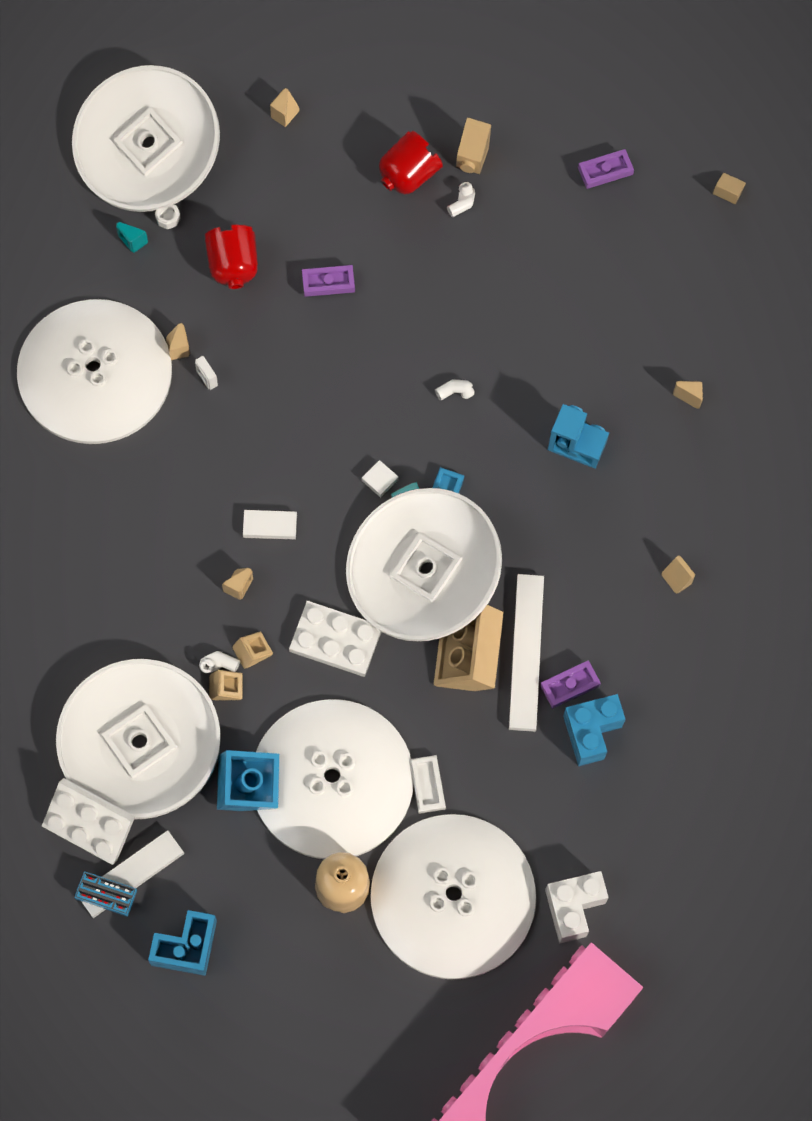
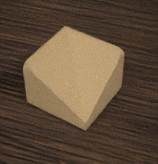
[270,88,299,127]
[166,323,190,360]
[222,568,253,600]

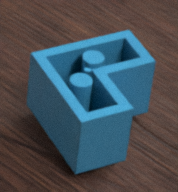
[548,404,609,469]
[563,694,625,766]
[148,910,217,976]

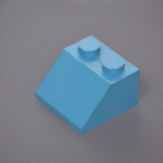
[217,750,279,811]

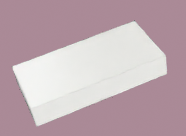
[243,510,297,539]
[410,755,446,814]

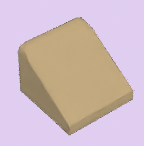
[713,173,746,204]
[673,381,703,409]
[662,556,695,594]
[233,631,273,669]
[209,670,242,700]

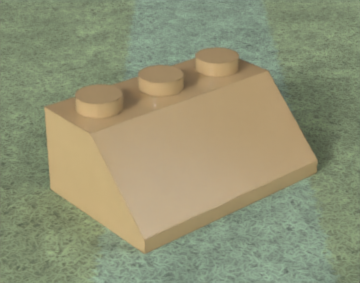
[434,605,503,691]

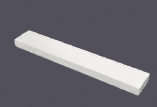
[509,574,544,732]

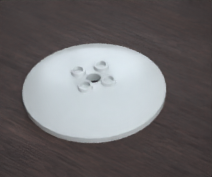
[72,65,220,212]
[17,299,172,444]
[346,488,502,641]
[56,659,220,819]
[256,700,414,859]
[371,814,536,980]

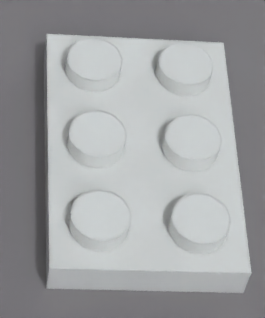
[289,601,381,677]
[42,778,135,865]

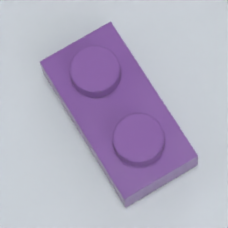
[578,149,634,189]
[302,265,355,297]
[540,660,601,709]

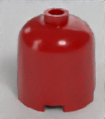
[379,131,443,195]
[205,225,258,289]

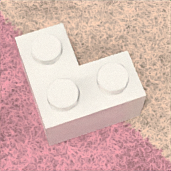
[545,871,608,944]

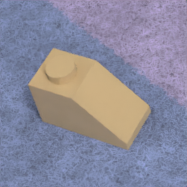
[456,118,491,174]

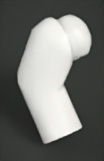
[447,182,475,218]
[435,379,475,400]
[199,651,240,673]

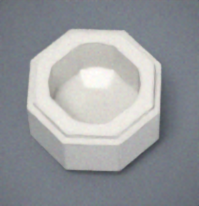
[155,205,181,229]

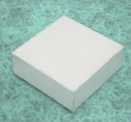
[195,356,218,390]
[362,460,399,498]

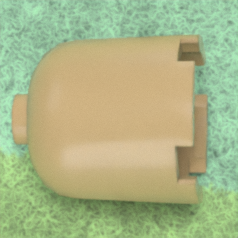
[315,852,370,913]

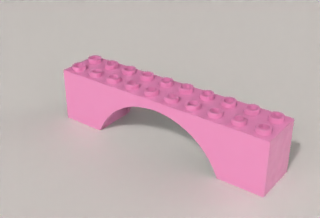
[432,942,643,1121]

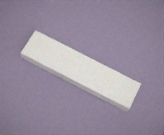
[81,830,184,918]

